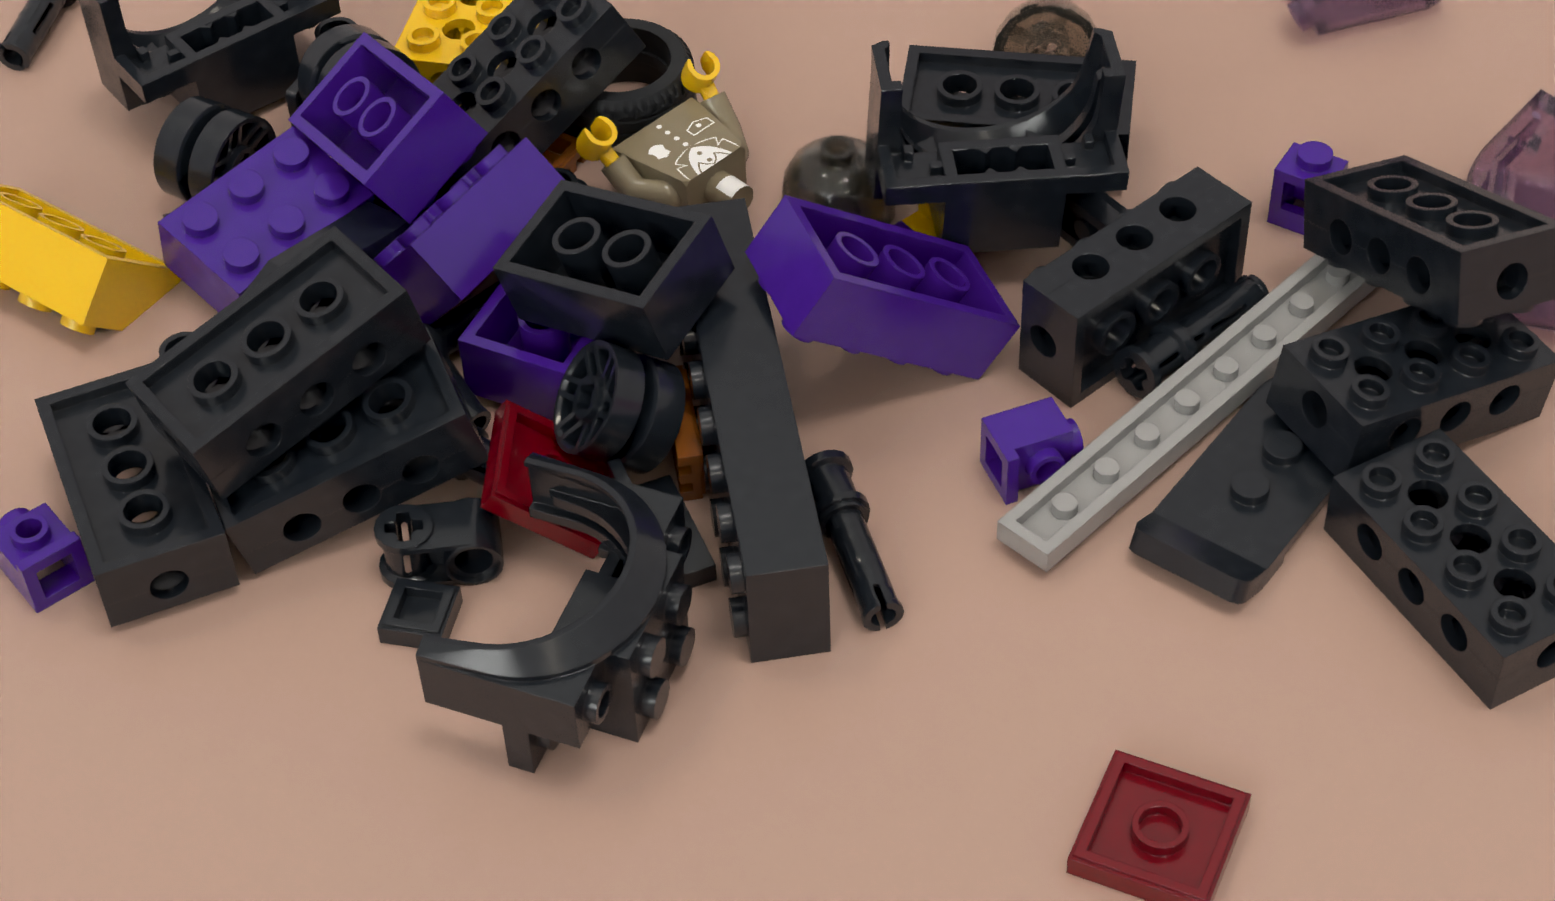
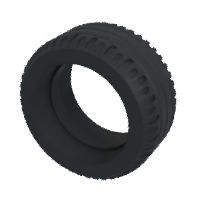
[563,18,697,148]

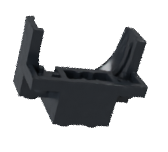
[79,0,341,113]
[865,28,1130,253]
[415,452,695,773]

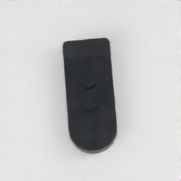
[1129,378,1335,604]

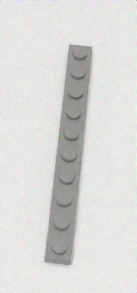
[997,254,1376,572]

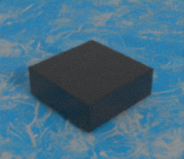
[377,577,463,648]

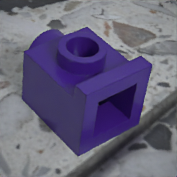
[1267,141,1349,235]
[980,397,1084,505]
[0,502,95,613]

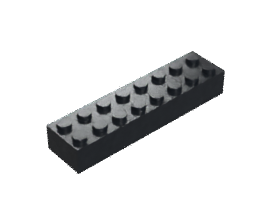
[678,198,831,663]

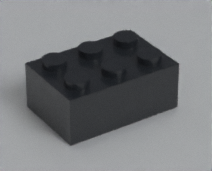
[492,179,735,360]

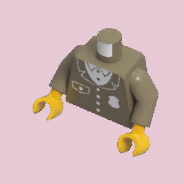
[576,51,753,209]

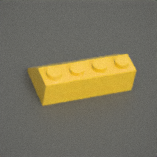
[0,184,181,335]

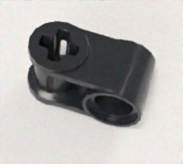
[374,497,504,588]

